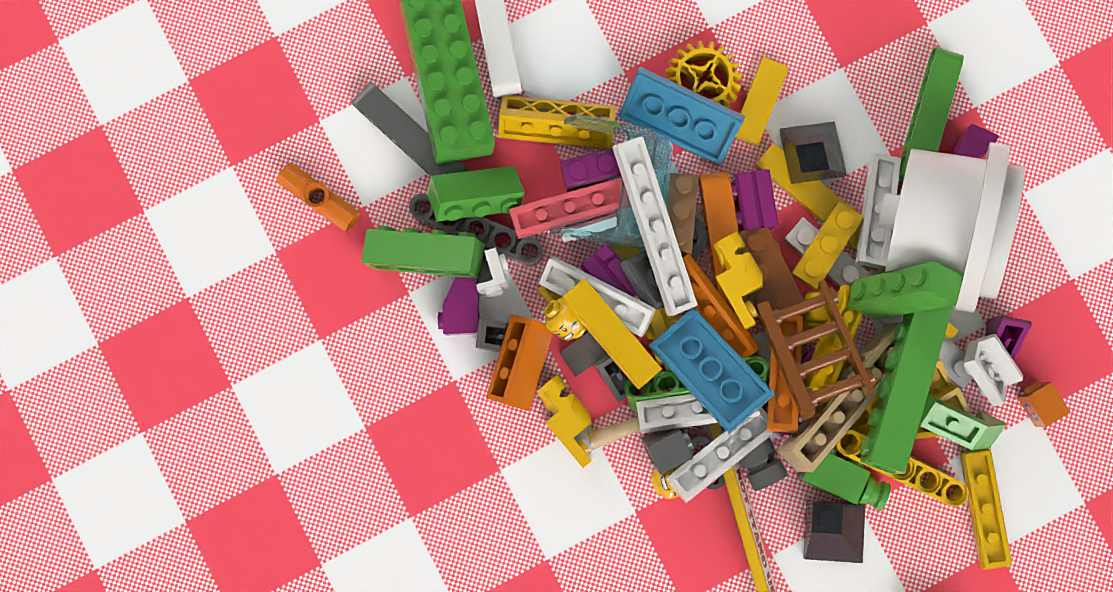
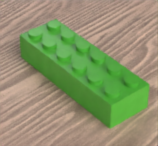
[399,0,495,165]

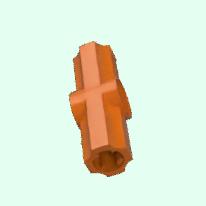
[276,162,361,233]

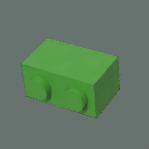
[797,449,871,505]

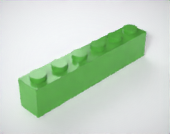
[860,305,953,474]

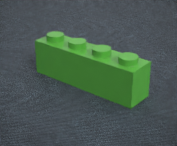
[361,226,485,279]
[848,261,963,320]

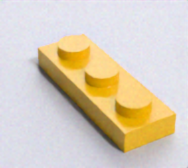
[791,201,864,290]

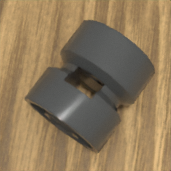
[739,437,788,491]

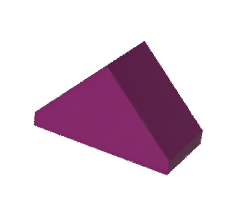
[985,315,1032,361]

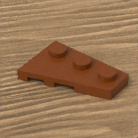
[739,228,804,318]

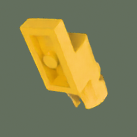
[713,232,763,329]
[537,374,592,468]

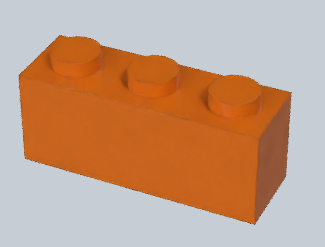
[486,314,553,411]

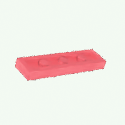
[509,177,630,239]

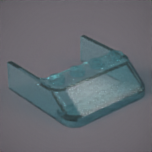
[549,114,673,250]

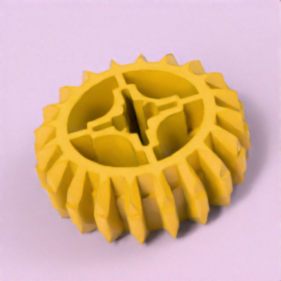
[665,41,742,108]

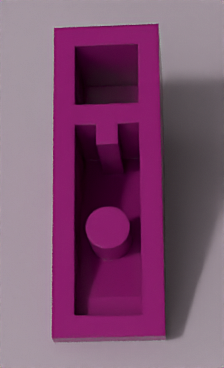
[437,277,480,336]

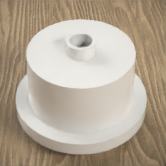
[878,142,1025,313]

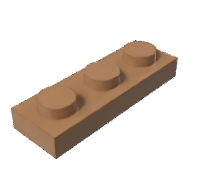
[667,173,699,257]

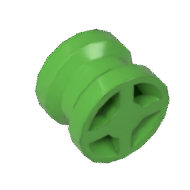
[858,476,891,511]

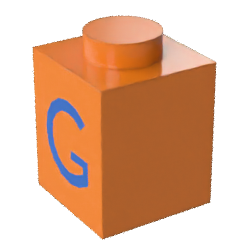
[1017,380,1071,427]

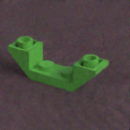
[919,389,1007,450]

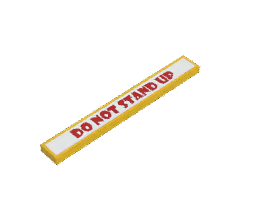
[709,422,777,592]

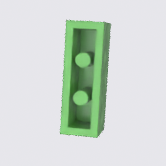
[427,166,525,222]

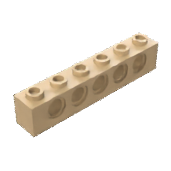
[777,322,901,472]

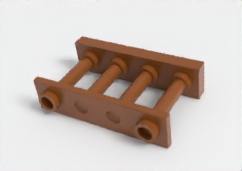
[757,279,876,421]

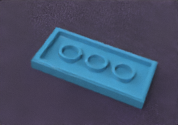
[618,67,745,166]
[649,307,774,434]

